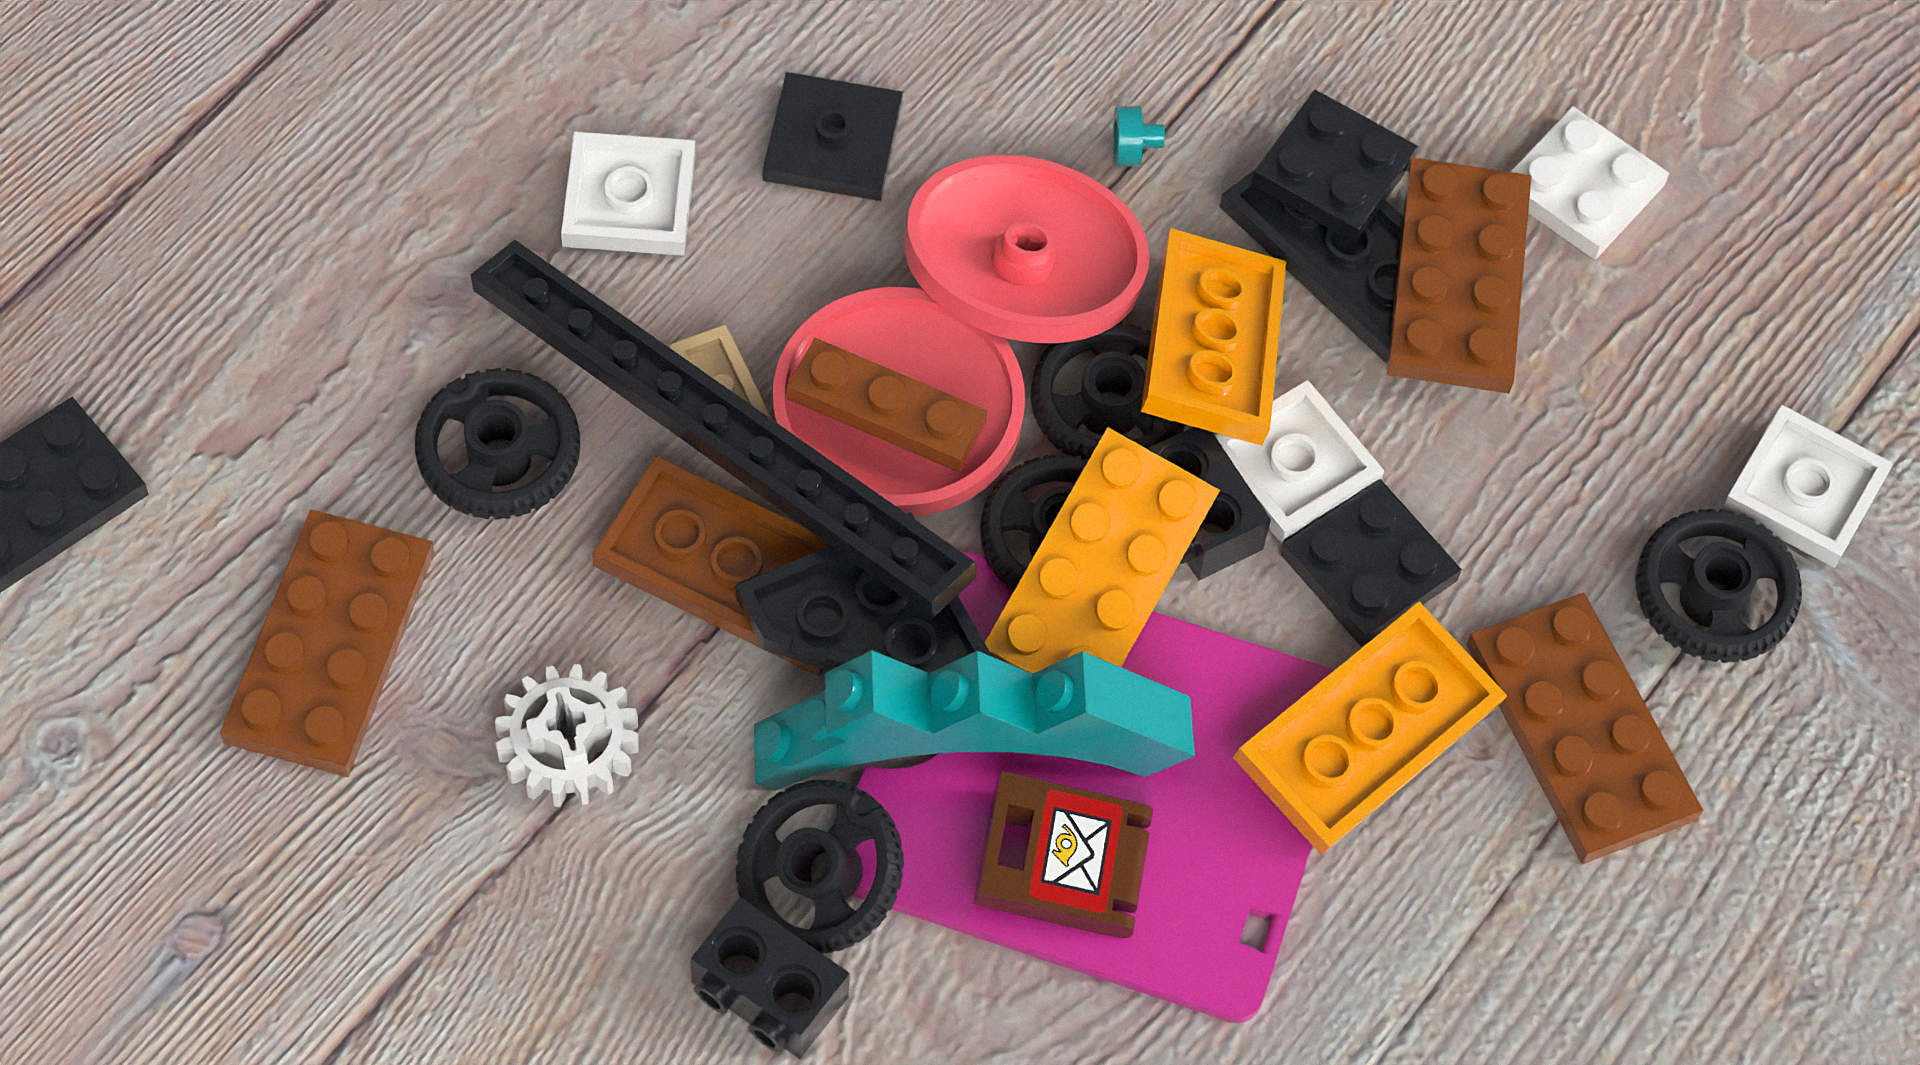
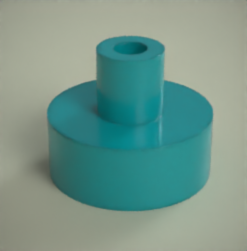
[1113,106,1165,166]

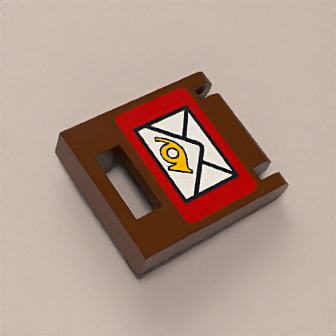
[973,771,1153,938]

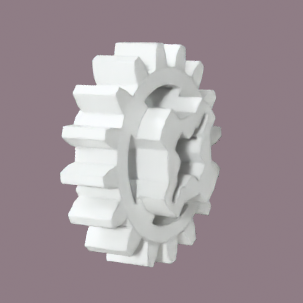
[495,664,639,807]

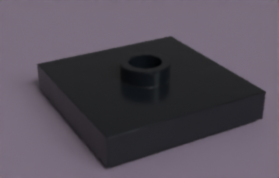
[763,72,903,201]

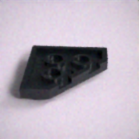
[735,512,992,673]

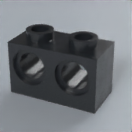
[1147,427,1271,581]
[691,897,850,1059]

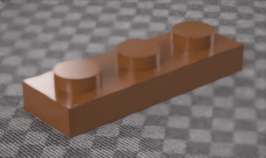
[787,338,987,473]

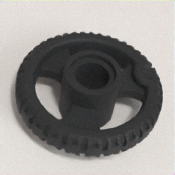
[1031,322,1186,460]
[415,368,580,520]
[980,454,1089,591]
[1635,509,1802,663]
[736,779,904,954]

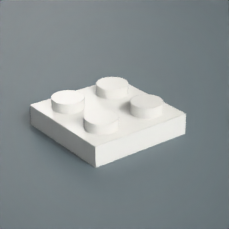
[1511,106,1669,260]
[561,132,695,256]
[1215,380,1384,544]
[1722,405,1894,568]

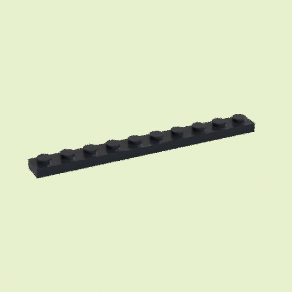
[470,240,976,618]

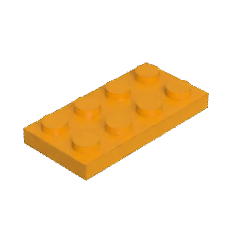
[1141,228,1286,446]
[985,427,1220,674]
[1233,601,1507,856]

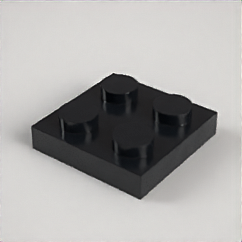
[1251,89,1419,243]
[1281,479,1462,647]

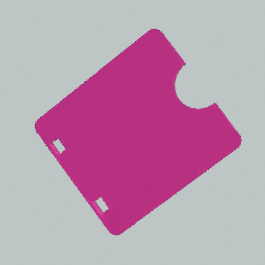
[852,552,1334,1023]

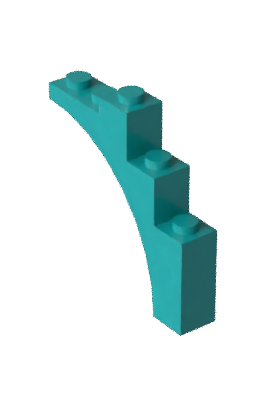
[754,650,1195,791]

